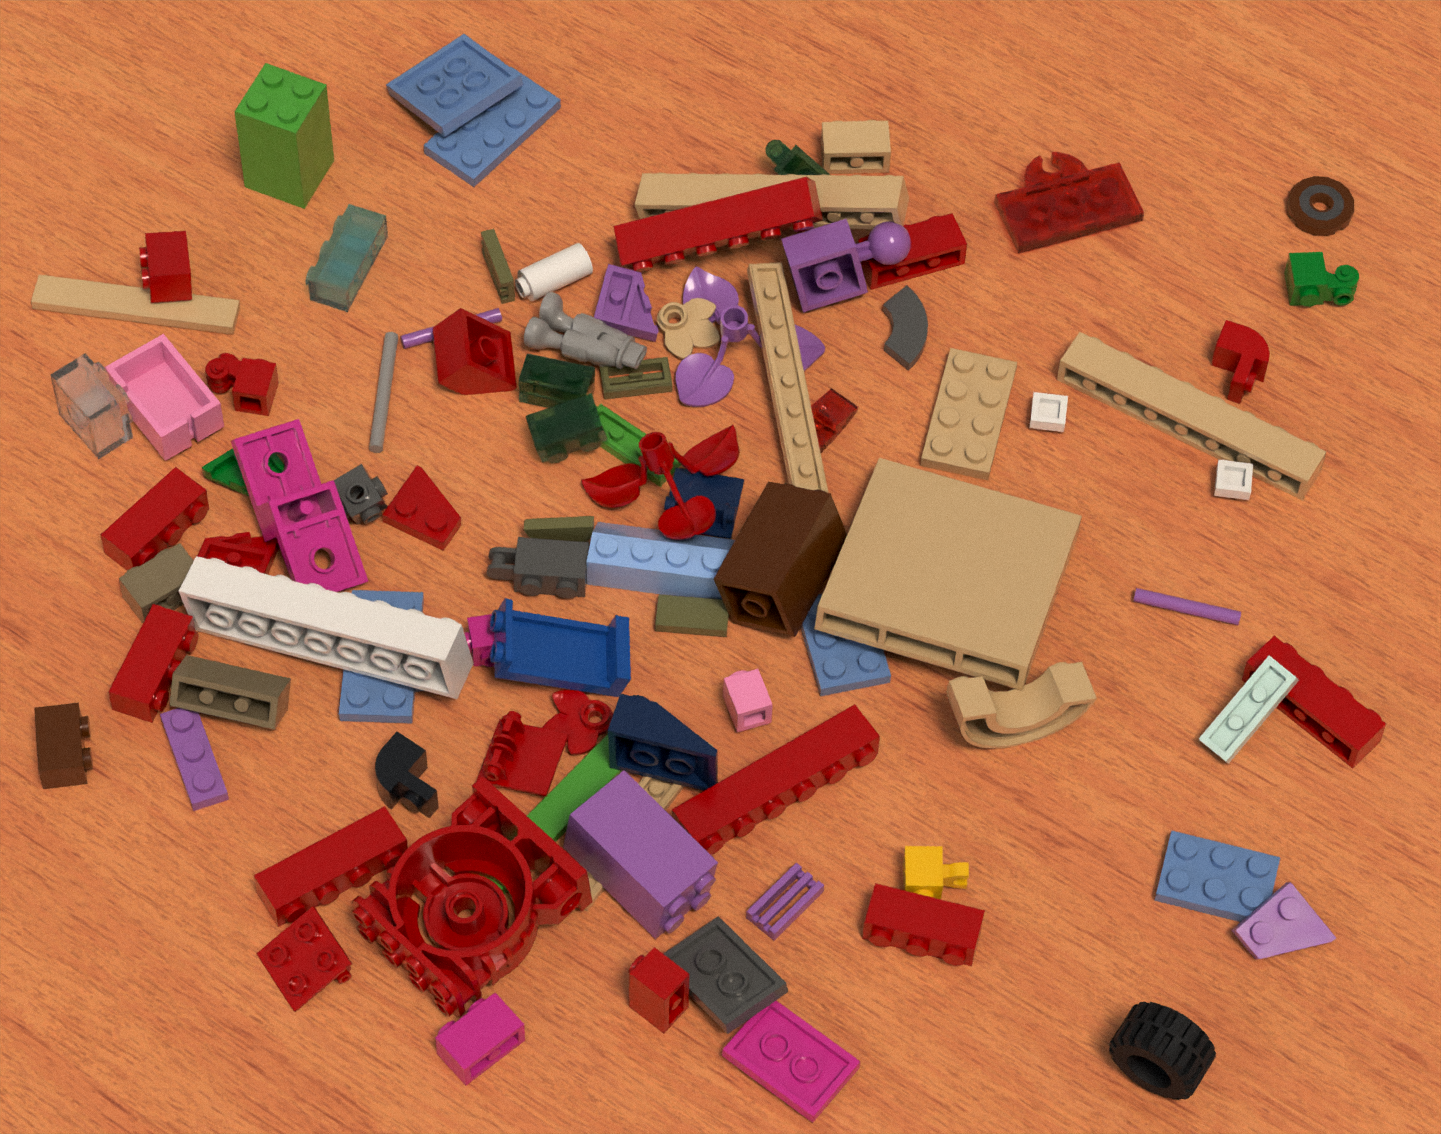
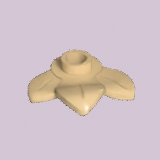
[657,298,720,359]

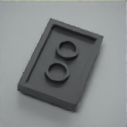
[664,916,788,1034]

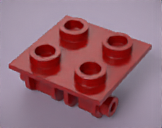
[477,711,569,797]
[256,906,352,1012]

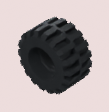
[1109,1002,1216,1100]

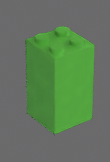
[234,63,334,209]

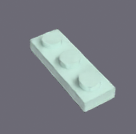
[1199,656,1299,764]

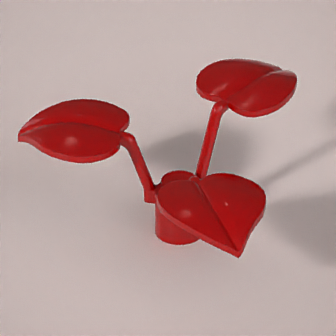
[581,424,740,540]

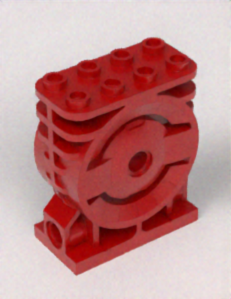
[352,776,593,1018]

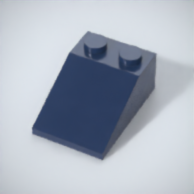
[608,693,718,791]

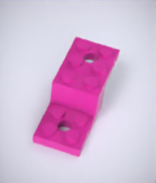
[231,419,368,592]

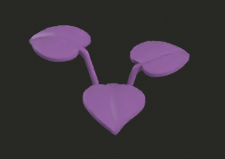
[675,266,825,407]

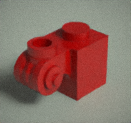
[205,353,279,416]

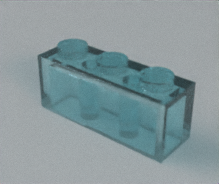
[305,204,388,312]

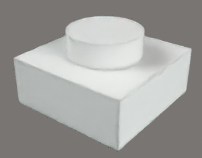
[1029,392,1068,432]
[1214,459,1253,500]

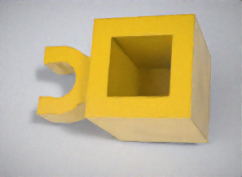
[903,846,969,899]

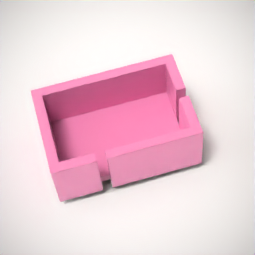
[104,334,224,461]

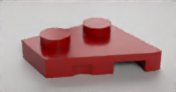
[382,465,462,551]
[197,532,280,574]

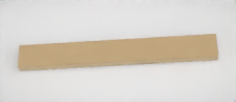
[747,263,828,493]

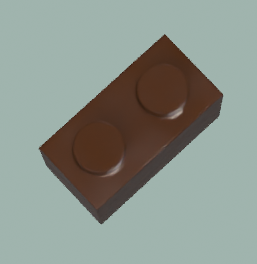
[34,702,93,789]

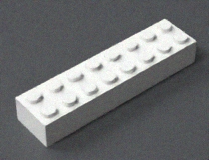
[179,556,473,699]

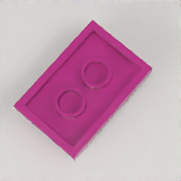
[722,1001,861,1123]

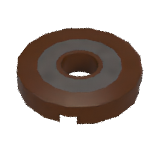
[1287,176,1354,236]

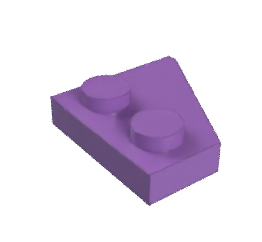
[594,264,659,342]
[1231,882,1336,959]

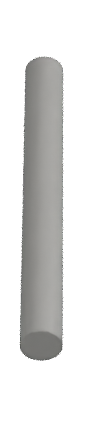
[369,332,398,453]

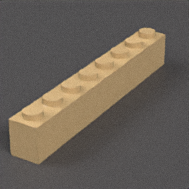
[635,173,909,229]
[1057,332,1326,501]

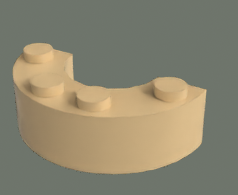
[946,662,1097,749]

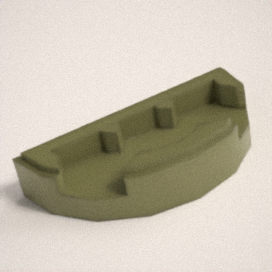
[524,516,594,542]

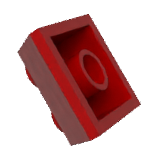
[433,308,517,395]

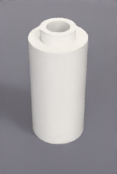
[515,243,593,301]

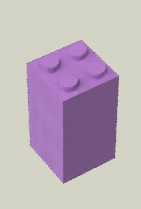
[563,770,718,939]

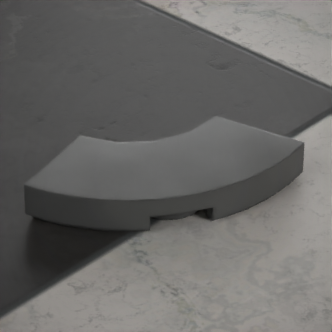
[883,285,928,371]

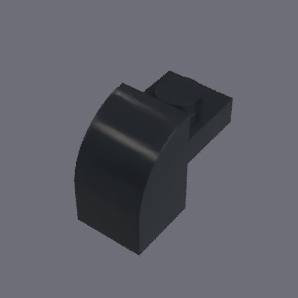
[375,732,439,818]

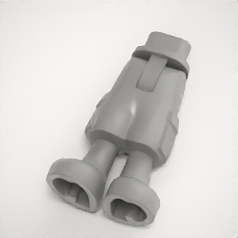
[524,292,647,369]

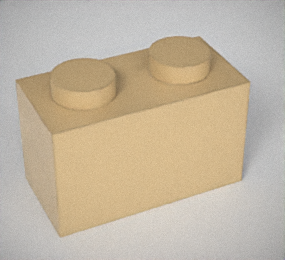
[821,120,891,174]

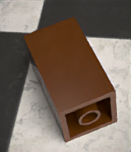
[714,481,847,637]

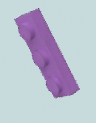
[160,708,229,811]

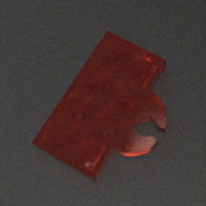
[994,152,1144,254]

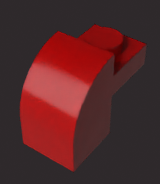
[1211,320,1270,404]

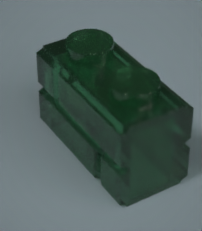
[519,354,595,416]
[526,393,608,463]

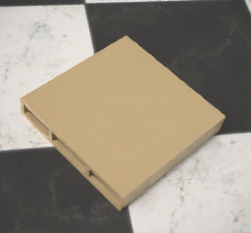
[814,458,1082,691]

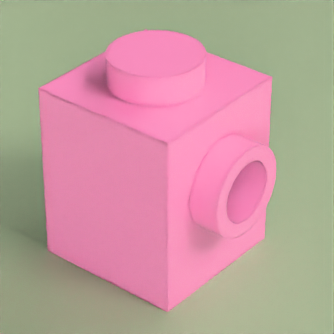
[723,669,773,732]

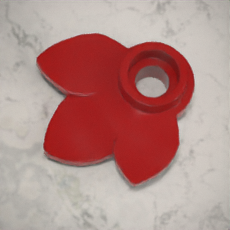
[542,690,613,755]

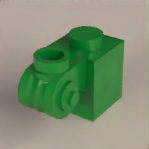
[1284,252,1359,307]

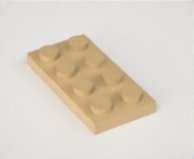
[920,348,1017,480]

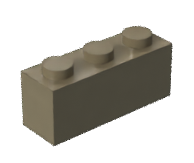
[170,655,291,730]

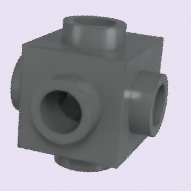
[334,464,388,525]

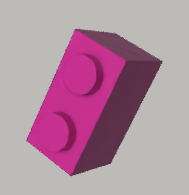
[435,993,525,1086]

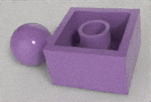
[781,219,911,313]

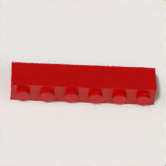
[613,177,823,272]
[671,704,880,855]

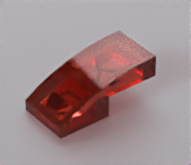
[811,388,858,453]

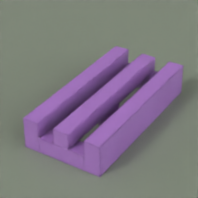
[746,863,824,941]

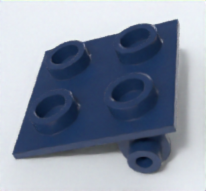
[664,468,744,539]

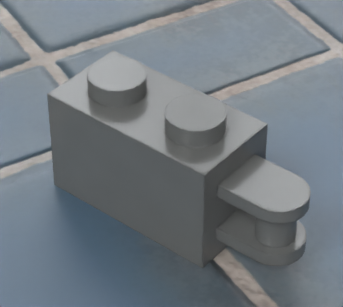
[486,537,589,598]

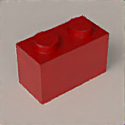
[139,231,192,303]
[628,947,689,1033]

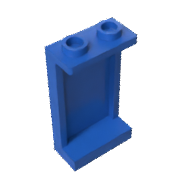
[490,598,631,697]

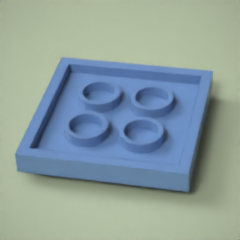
[386,34,523,137]

